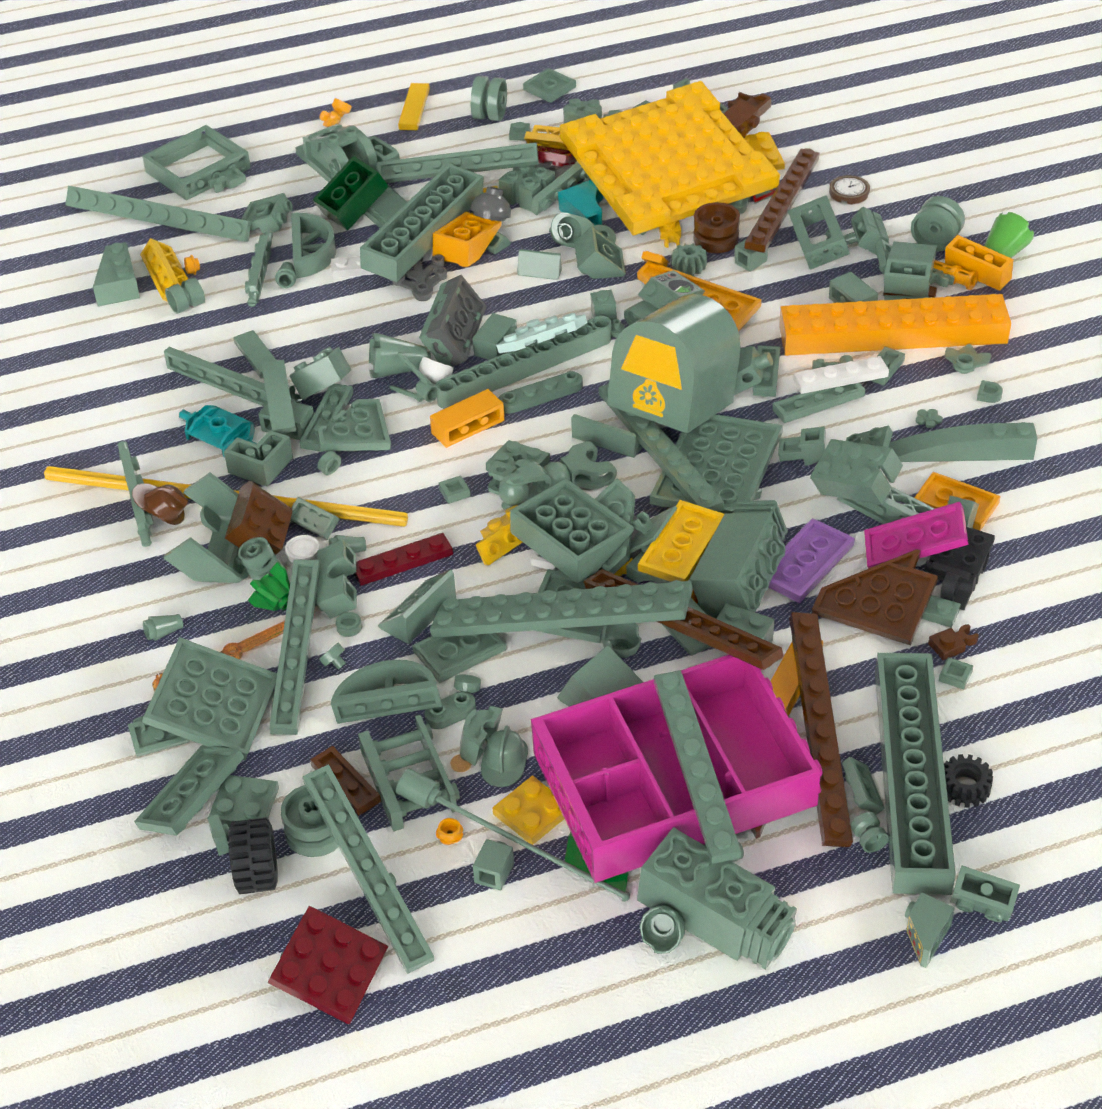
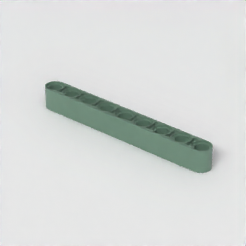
[436,316,611,409]

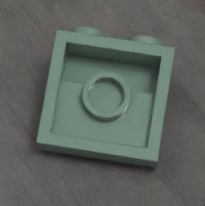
[241,193,293,234]

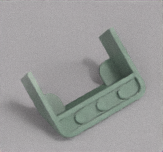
[164,472,249,583]

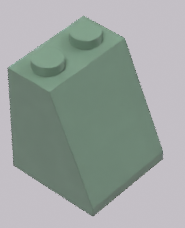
[557,645,643,707]

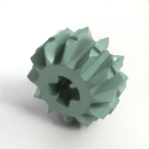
[671,243,707,276]

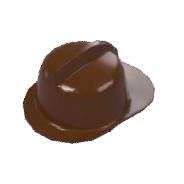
[132,483,188,525]

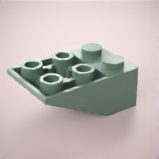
[884,241,937,297]

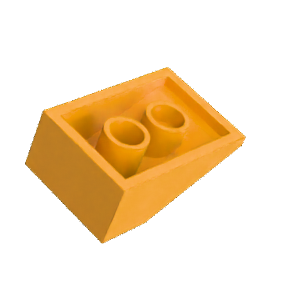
[432,212,501,267]

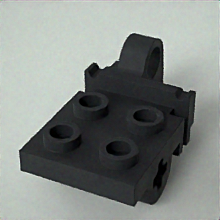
[924,527,995,610]

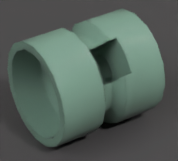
[165,277,205,314]
[238,537,281,580]

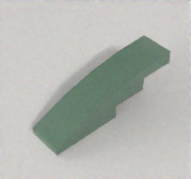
[261,359,296,434]

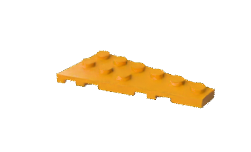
[637,261,762,332]

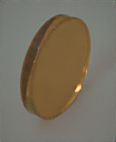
[450,754,472,772]

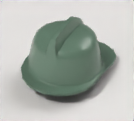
[549,212,594,248]
[481,725,528,787]

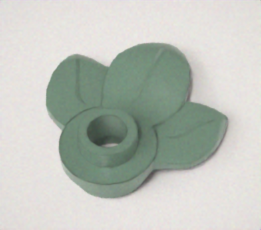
[945,344,991,374]

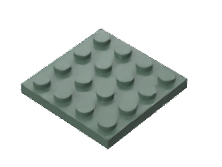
[142,637,277,761]

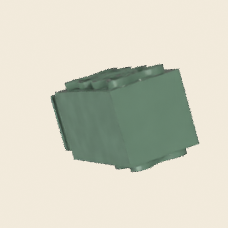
[689,500,788,619]
[637,827,797,970]

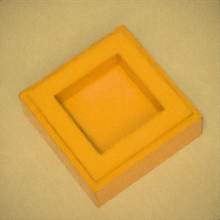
[641,250,669,267]

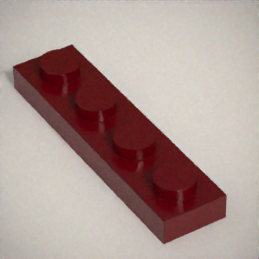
[354,533,453,586]

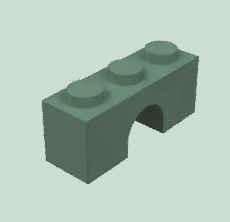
[316,539,357,619]

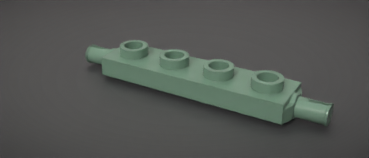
[245,231,273,307]
[117,441,154,547]

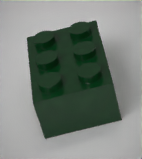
[313,156,389,231]

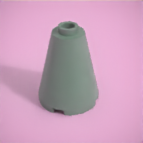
[369,333,431,378]

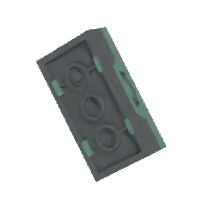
[419,274,487,367]

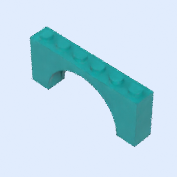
[558,180,605,226]

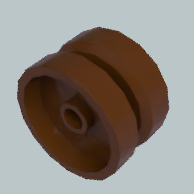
[693,202,740,253]

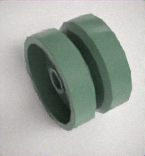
[470,76,507,121]
[910,196,965,251]
[281,785,338,857]

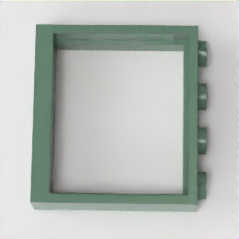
[142,125,251,201]

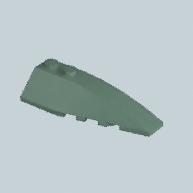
[889,422,1038,462]

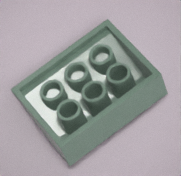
[510,478,634,583]

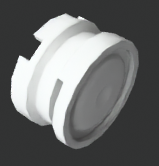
[285,535,320,570]

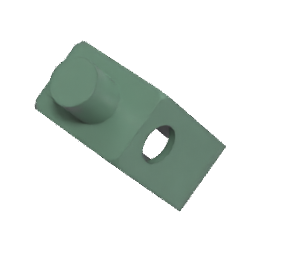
[735,346,773,395]

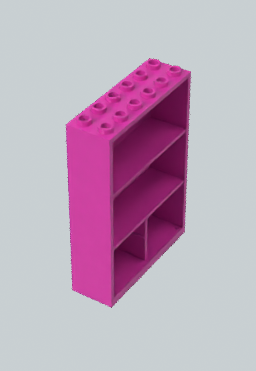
[531,655,822,883]

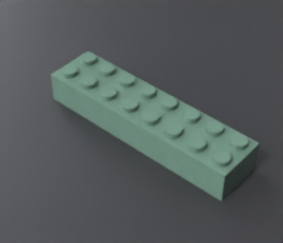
[360,164,484,282]

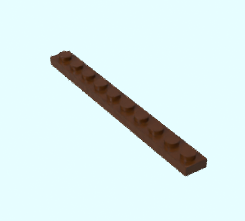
[744,148,820,253]
[584,569,784,670]
[789,612,853,847]

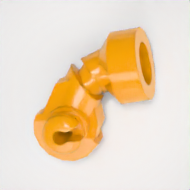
[319,98,352,127]

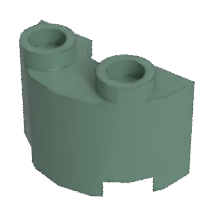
[460,706,503,766]

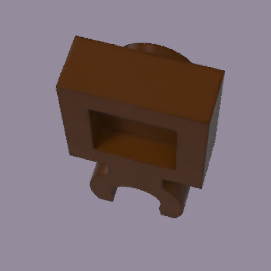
[928,624,979,661]

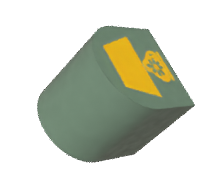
[607,294,741,433]

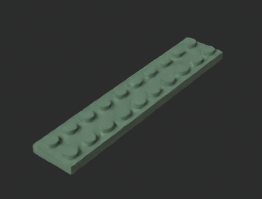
[430,580,693,638]

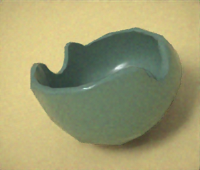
[602,623,642,658]
[639,905,685,954]

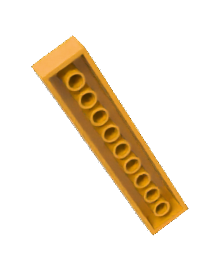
[779,294,1011,356]

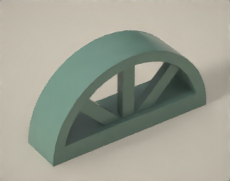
[291,213,336,279]
[331,660,442,724]

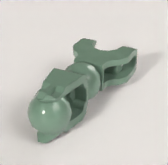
[498,441,617,509]

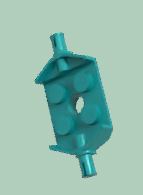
[179,405,257,458]

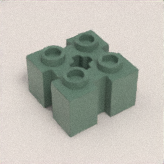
[498,165,555,211]

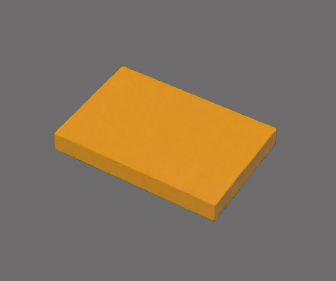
[914,472,1001,531]

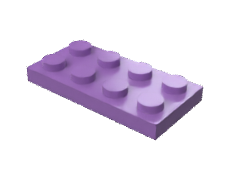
[768,518,855,603]

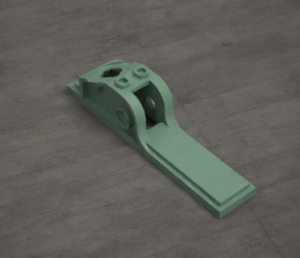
[295,124,407,228]

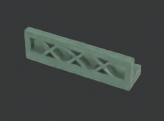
[837,486,935,524]

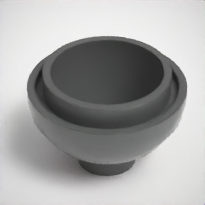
[470,187,511,221]

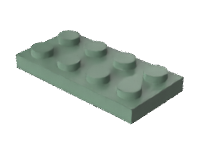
[134,745,244,836]

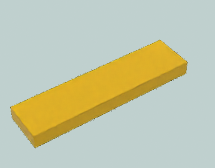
[398,83,430,130]

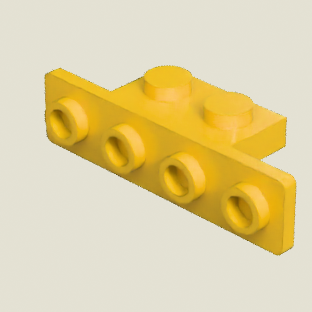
[476,505,522,565]

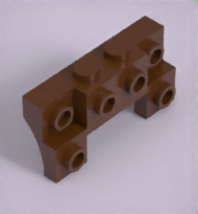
[723,92,771,138]

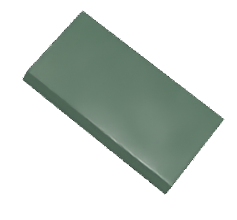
[378,569,456,644]

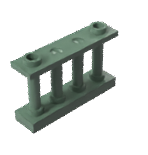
[358,715,460,832]

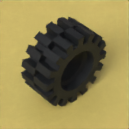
[944,754,993,808]

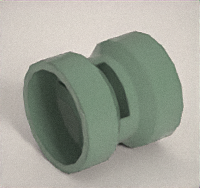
[851,812,889,853]

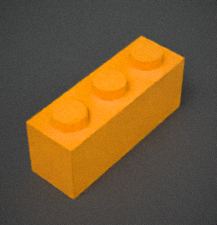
[945,235,1014,291]
[430,389,505,448]

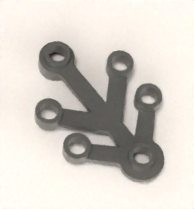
[392,254,447,301]

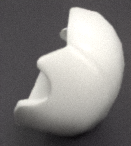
[419,357,453,384]

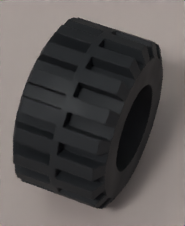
[228,817,278,895]

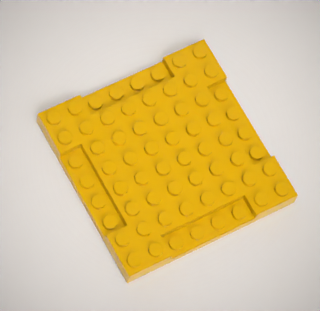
[560,81,780,236]

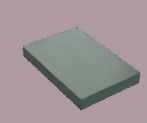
[412,633,506,683]

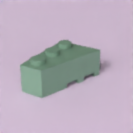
[93,242,140,307]

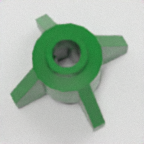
[248,562,290,611]

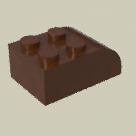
[225,481,292,555]

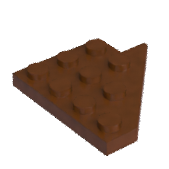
[812,549,938,646]

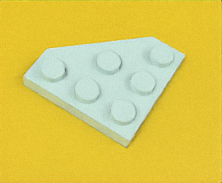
[496,313,587,353]

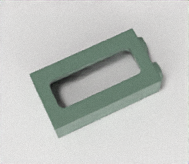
[788,195,850,270]

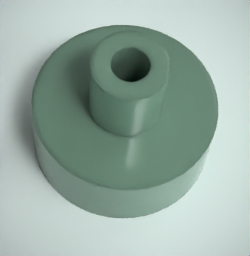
[319,642,346,670]

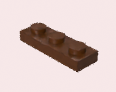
[310,746,381,816]

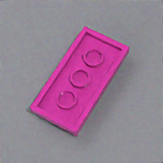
[864,502,968,569]

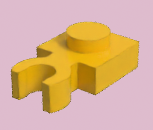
[658,221,681,248]

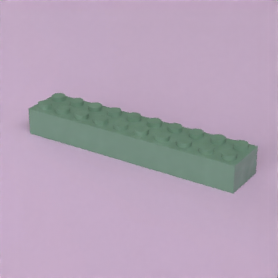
[875,652,956,895]

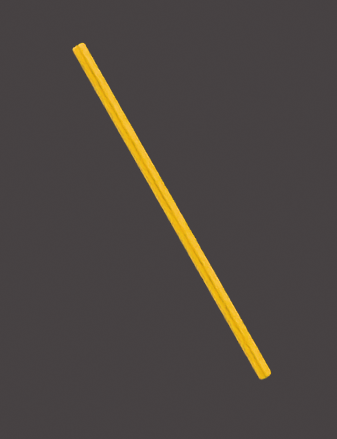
[44,466,408,527]

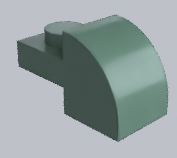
[778,426,826,466]

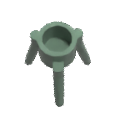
[389,352,437,402]

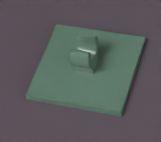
[630,506,677,554]

